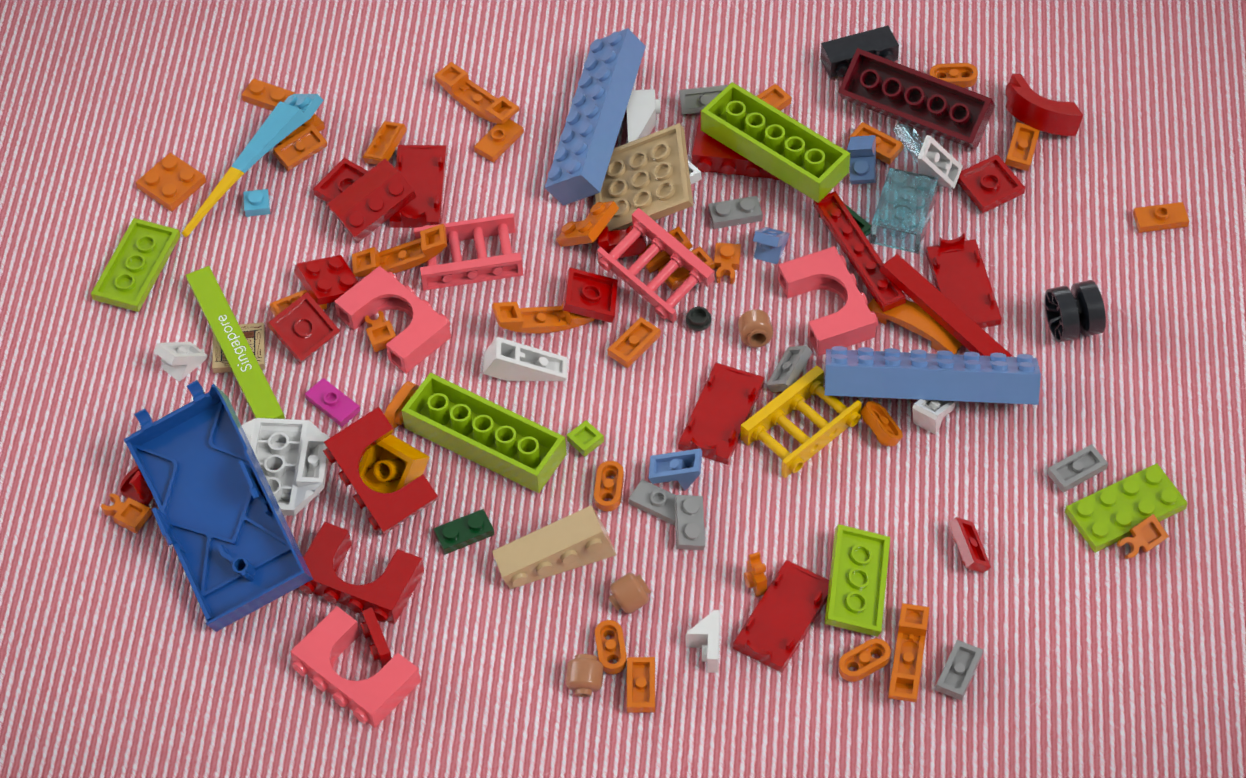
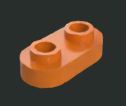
[929,63,978,88]
[384,381,419,428]
[861,401,903,446]
[594,460,624,511]
[595,620,627,674]
[839,638,891,682]

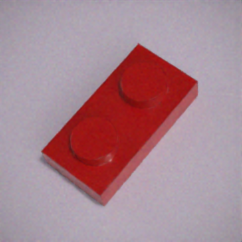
[949,517,991,573]
[360,608,392,668]

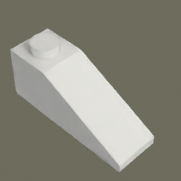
[626,89,661,143]
[918,135,963,189]
[483,337,567,381]

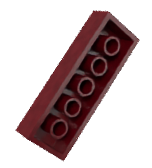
[838,48,996,150]

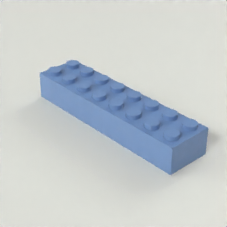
[544,28,646,206]
[824,346,1041,405]

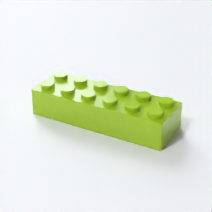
[701,82,850,203]
[401,372,567,493]

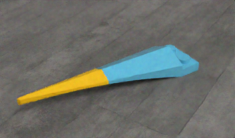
[181,94,324,237]

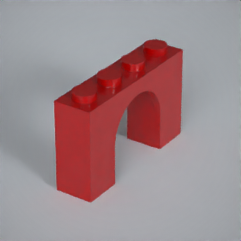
[692,110,798,180]
[323,407,438,534]
[298,522,424,624]

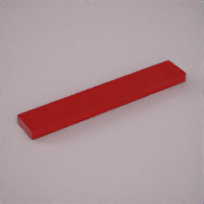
[813,191,906,312]
[879,254,1012,357]

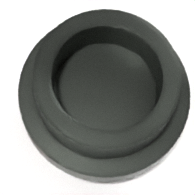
[686,306,712,331]

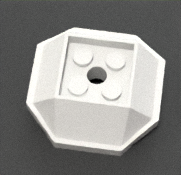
[241,418,330,516]

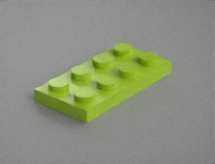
[91,218,181,312]
[1065,463,1188,553]
[825,524,890,637]

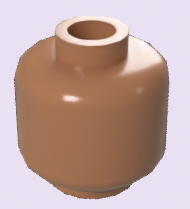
[738,309,773,348]
[608,573,651,614]
[566,654,604,697]

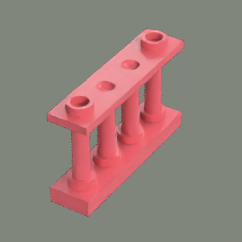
[597,208,715,323]
[414,213,523,291]

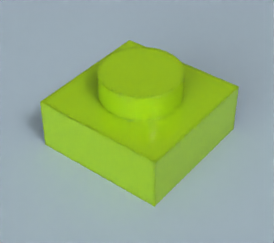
[567,420,604,457]

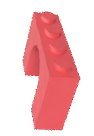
[778,246,878,356]
[334,266,451,374]
[290,606,421,728]

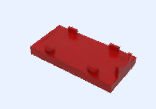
[390,145,447,228]
[926,233,1002,328]
[678,362,765,465]
[733,560,829,673]

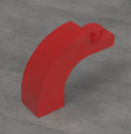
[1005,74,1083,136]

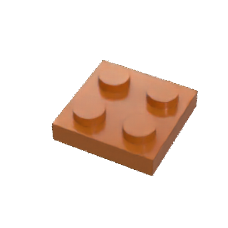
[136,152,206,212]

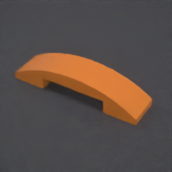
[434,62,520,124]
[352,224,447,277]
[868,298,963,354]
[492,301,594,333]
[888,603,930,703]

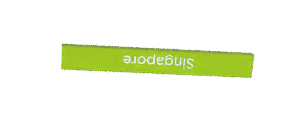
[186,266,285,419]

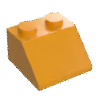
[359,434,430,493]

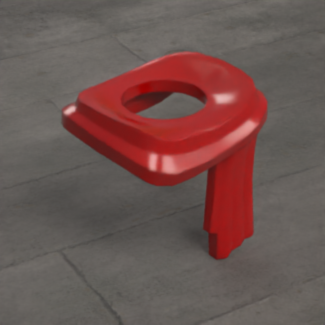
[120,466,154,505]

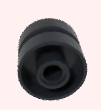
[1045,280,1106,342]

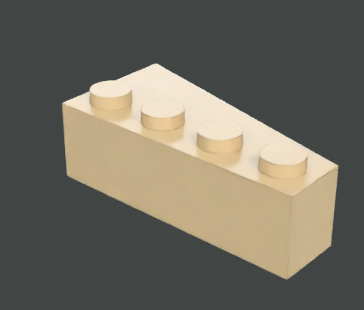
[492,505,616,589]

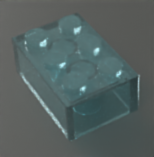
[870,168,939,254]

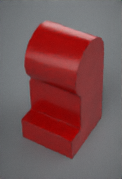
[598,226,646,258]

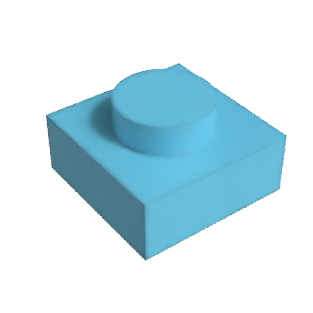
[243,189,270,217]

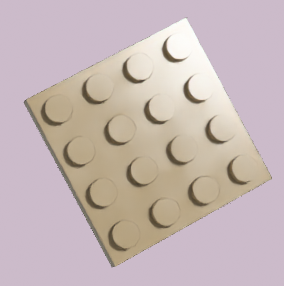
[595,123,693,231]

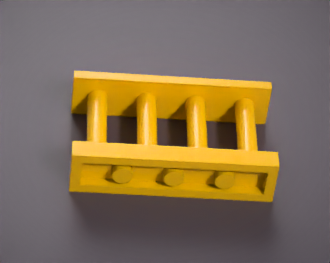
[741,365,862,478]

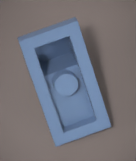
[847,135,876,184]
[753,227,790,264]
[648,448,702,491]

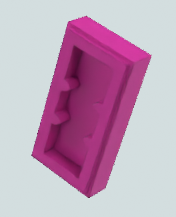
[305,378,360,427]

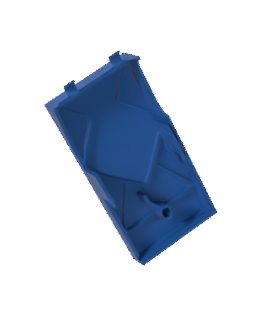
[123,380,313,632]

